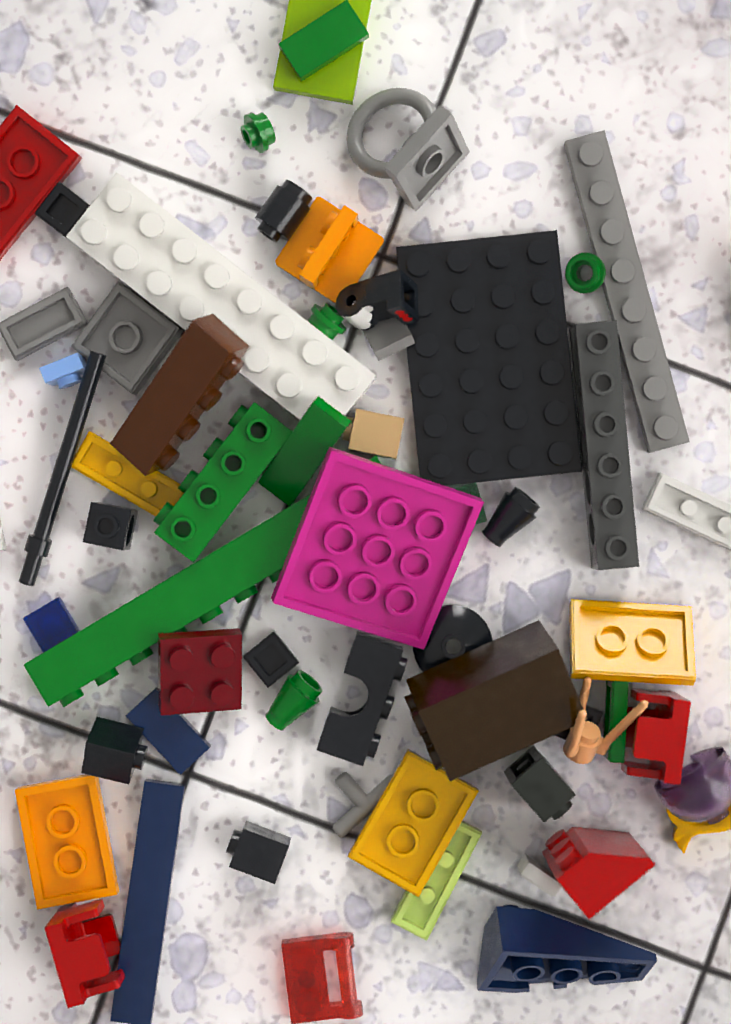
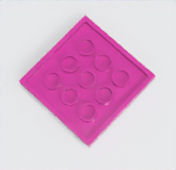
[271,447,484,650]

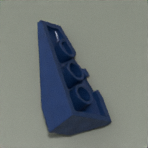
[477,905,657,993]

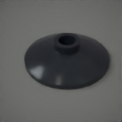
[412,605,492,672]

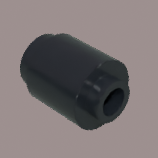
[255,179,313,243]

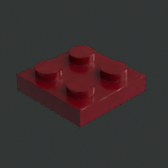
[158,628,242,716]

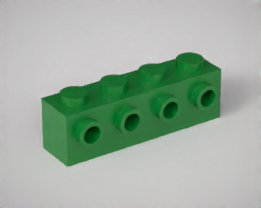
[153,402,292,563]

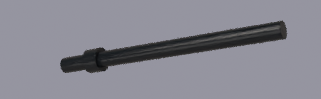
[19,351,106,586]

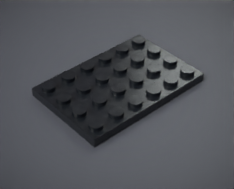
[396,230,582,486]

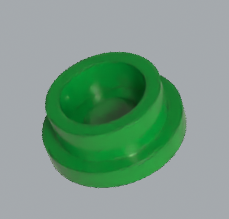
[240,112,276,153]
[565,253,606,293]
[308,303,346,340]

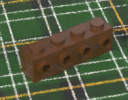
[110,314,249,476]

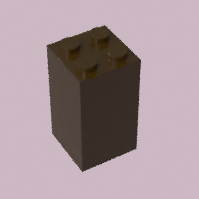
[404,620,588,781]

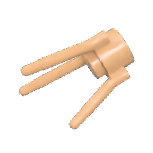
[563,677,648,764]

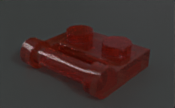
[281,932,363,1024]

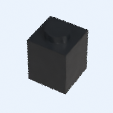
[81,717,148,785]
[226,821,291,884]

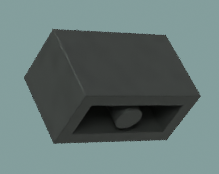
[504,745,576,823]

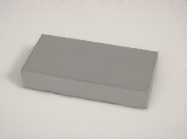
[0,287,88,361]

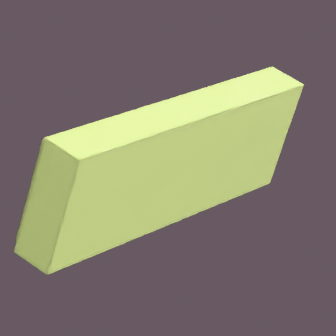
[391,821,482,941]

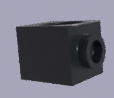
[83,502,138,551]

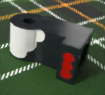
[335,269,419,330]

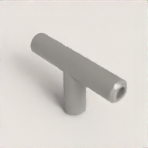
[332,772,392,838]

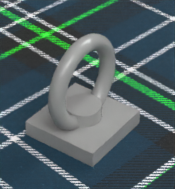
[346,88,470,211]

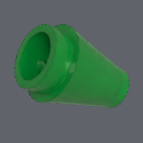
[265,670,323,731]

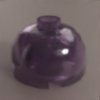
[654,746,731,824]

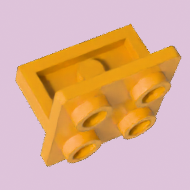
[275,197,384,304]

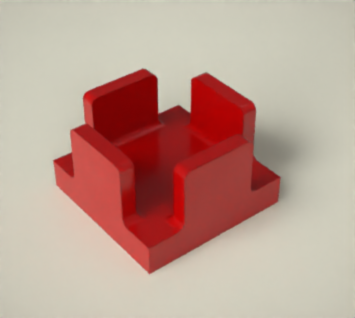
[621,688,691,785]
[44,899,125,1008]

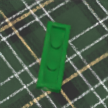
[258,396,352,507]

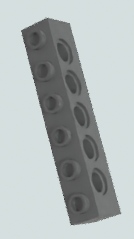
[569,320,639,570]

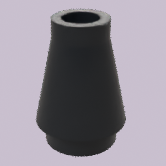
[482,486,540,547]

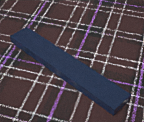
[110,779,186,1024]

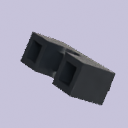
[317,631,408,766]

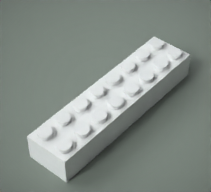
[66,172,376,421]

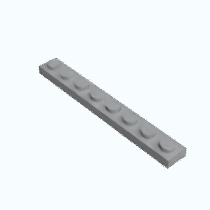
[564,130,690,453]

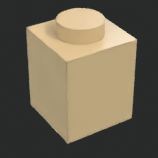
[342,409,405,460]

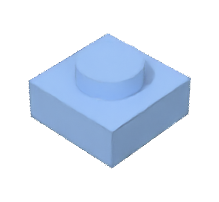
[39,353,87,389]

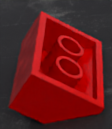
[542,827,656,920]

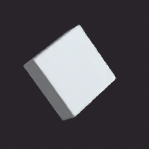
[517,854,562,897]

